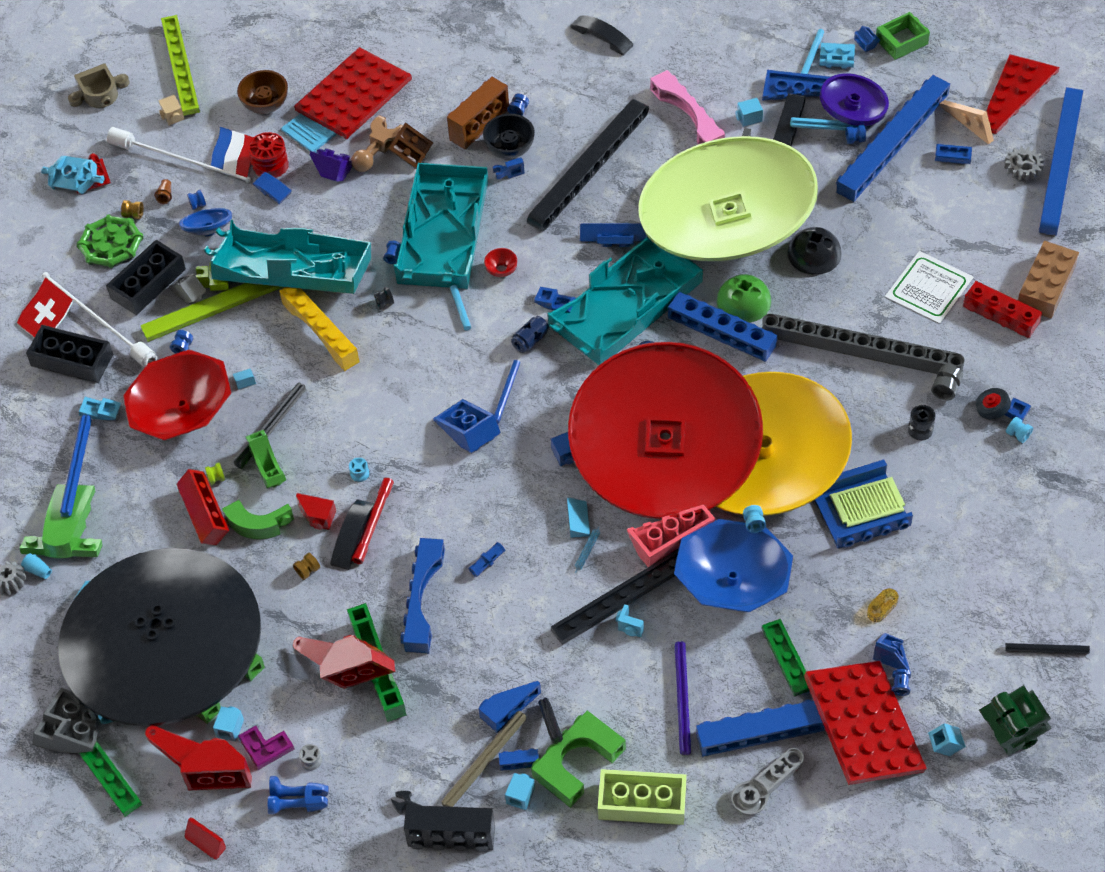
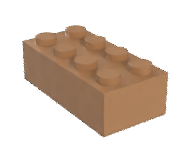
[1018,240,1079,319]

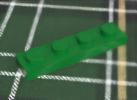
[761,618,810,697]
[79,742,143,817]

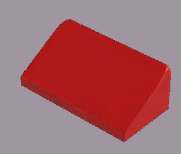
[184,817,226,860]

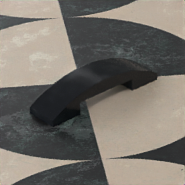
[570,15,633,56]
[330,499,374,570]

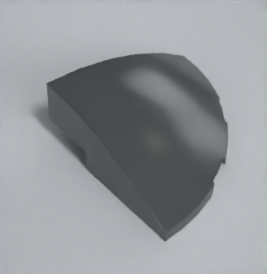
[32,687,98,753]

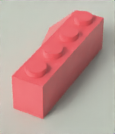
[627,504,715,567]

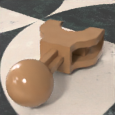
[351,115,403,172]

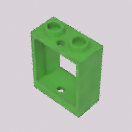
[876,12,930,60]

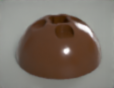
[237,70,288,114]

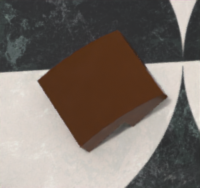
[388,122,433,169]

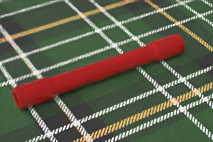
[352,477,394,564]

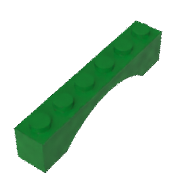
[347,603,407,722]

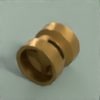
[121,200,144,219]
[293,552,320,580]

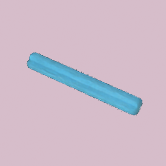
[790,117,857,131]

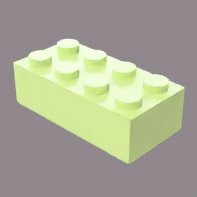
[598,769,687,825]

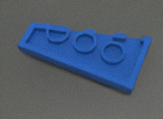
[762,70,830,101]

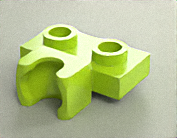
[196,262,229,291]

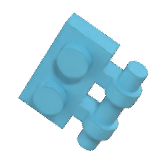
[819,43,855,69]

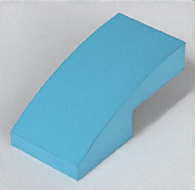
[79,397,121,420]

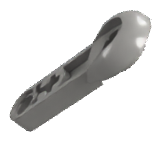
[731,748,804,815]

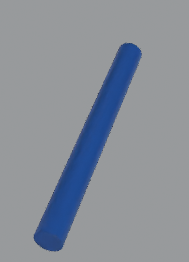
[494,360,520,424]

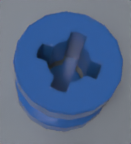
[187,190,206,210]

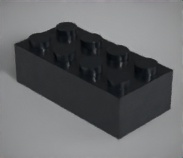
[106,240,186,315]
[26,325,114,383]
[404,805,495,852]

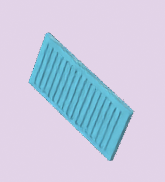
[281,114,337,151]

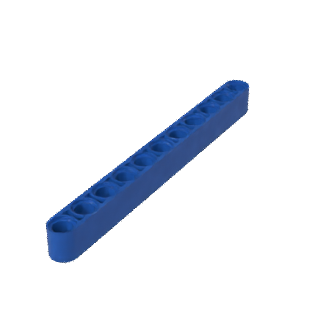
[1038,87,1084,236]

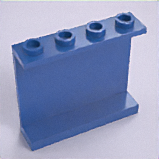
[814,459,913,549]

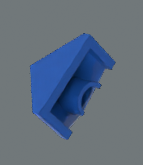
[873,633,911,672]

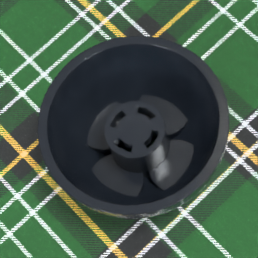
[483,114,535,159]
[787,227,842,275]

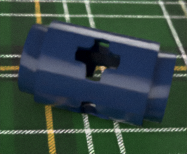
[511,316,549,353]

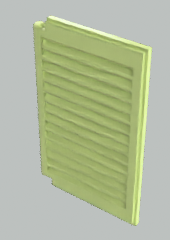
[829,477,905,527]

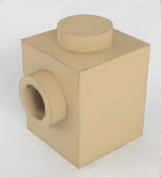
[158,95,185,125]

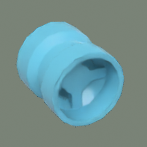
[1006,417,1033,443]
[743,505,766,533]

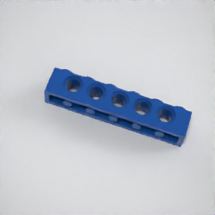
[668,292,777,362]

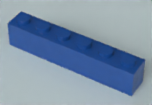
[696,700,825,757]

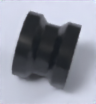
[374,287,394,309]

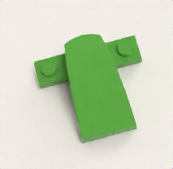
[20,484,103,558]

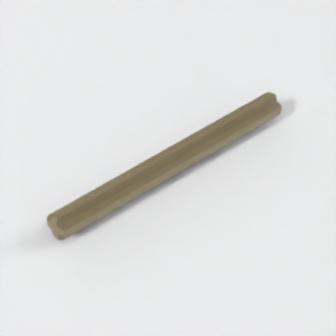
[441,711,526,807]

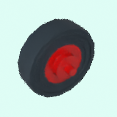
[975,388,1011,420]

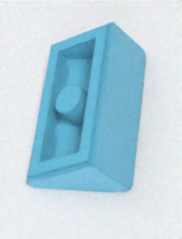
[567,498,590,538]

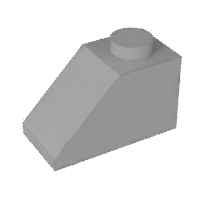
[168,274,206,303]

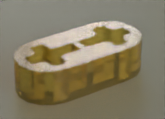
[867,588,899,622]

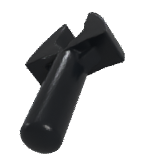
[391,791,422,815]

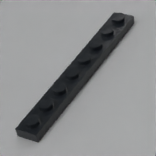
[551,549,679,645]

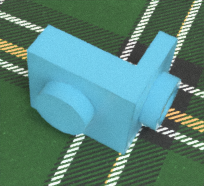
[616,604,644,637]

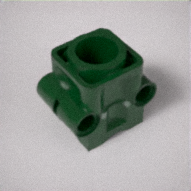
[979,685,1052,756]

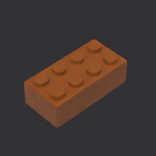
[447,76,509,150]

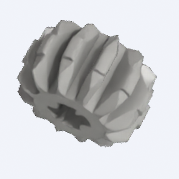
[0,561,26,595]

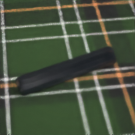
[538,697,563,744]

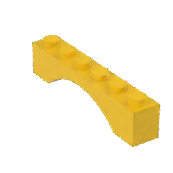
[279,287,360,372]

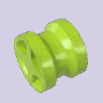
[205,462,225,485]

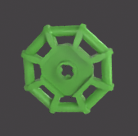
[76,214,144,268]

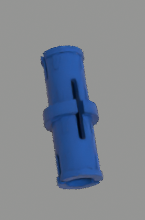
[468,542,506,577]

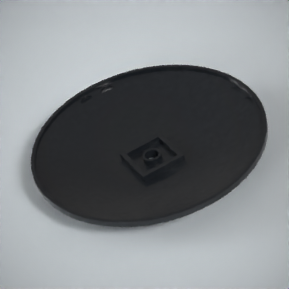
[58,548,261,726]

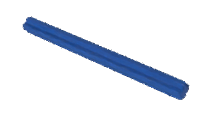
[60,415,92,517]

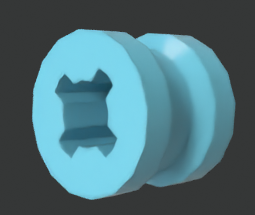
[349,458,369,482]

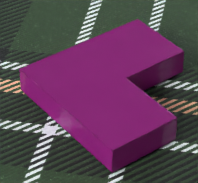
[238,725,295,770]

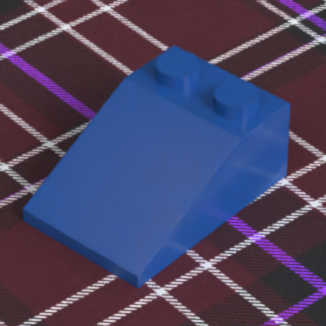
[433,399,501,453]

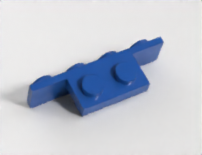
[580,223,648,247]

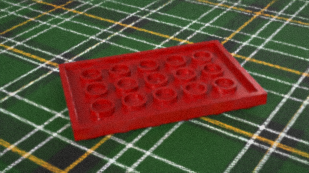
[294,47,412,139]
[804,661,927,785]

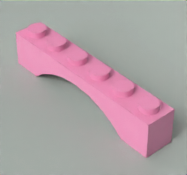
[650,70,725,145]

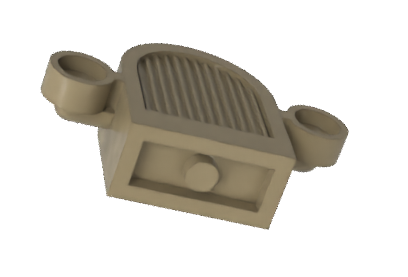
[68,63,130,108]

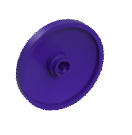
[820,73,889,126]

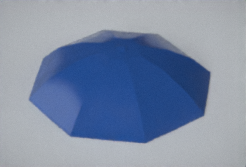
[674,519,793,612]

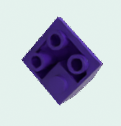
[309,148,353,182]

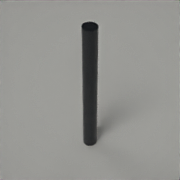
[1005,643,1090,654]

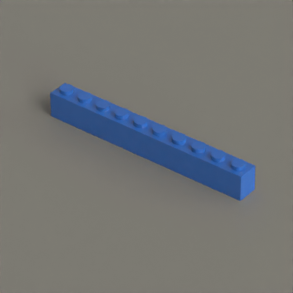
[836,75,951,202]

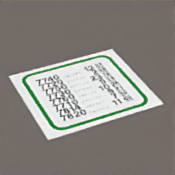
[885,251,974,323]

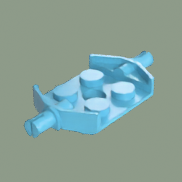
[41,156,104,194]

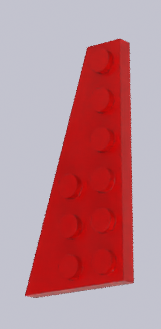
[986,54,1060,134]

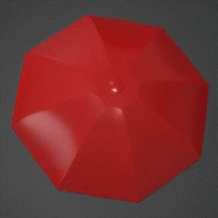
[123,349,231,440]

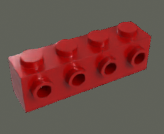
[963,281,1042,338]
[176,469,229,546]

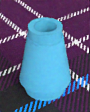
[21,553,52,579]

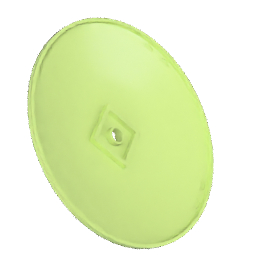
[638,136,818,261]

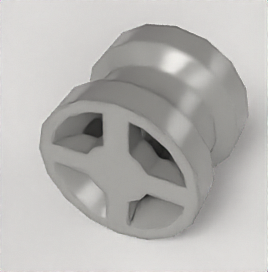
[299,744,322,770]

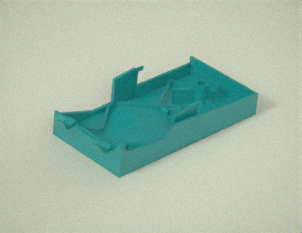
[547,237,703,365]

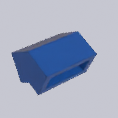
[854,26,880,53]

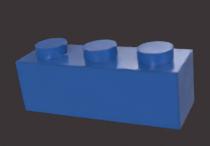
[499,748,539,771]

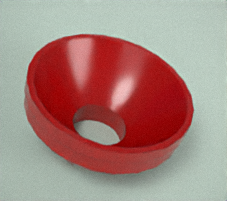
[484,248,517,277]

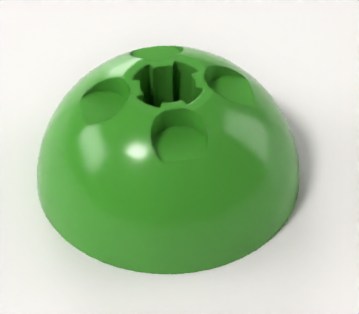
[717,274,771,323]

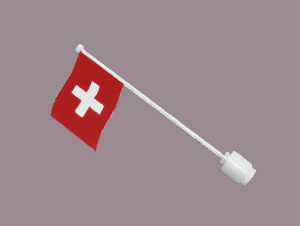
[17,272,157,367]

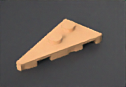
[940,100,994,144]

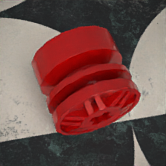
[248,132,289,178]

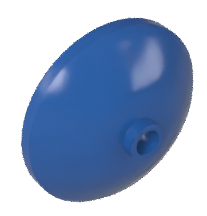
[179,208,232,237]

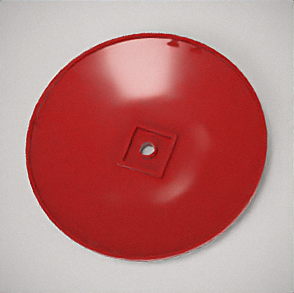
[568,342,763,519]

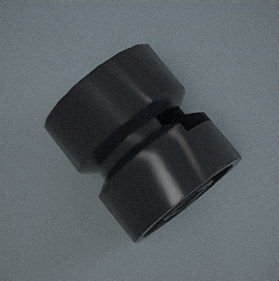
[908,405,936,440]

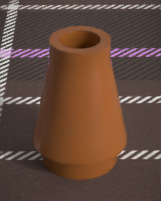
[154,179,172,204]

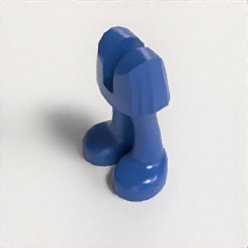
[268,776,329,815]

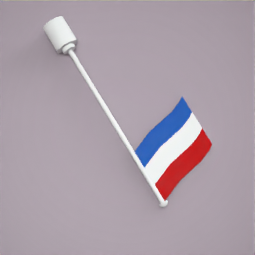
[107,127,253,183]

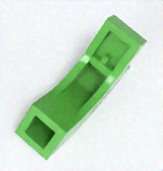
[245,430,286,488]
[222,500,294,539]

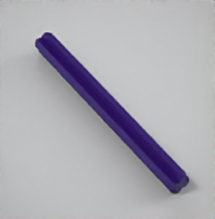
[675,641,691,755]

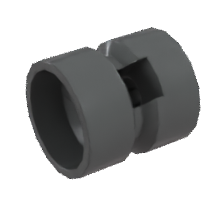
[931,364,963,401]

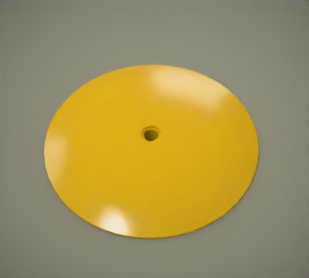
[716,372,852,516]

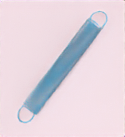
[575,526,600,573]

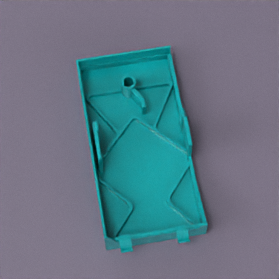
[394,163,488,289]
[204,219,371,294]

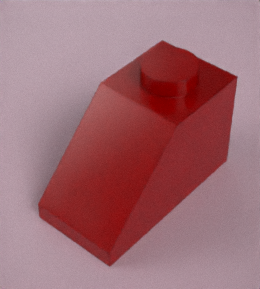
[296,493,336,530]

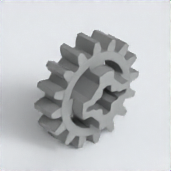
[1004,146,1044,181]

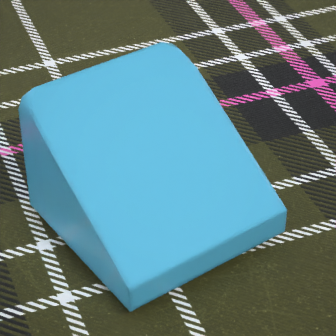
[233,369,256,390]

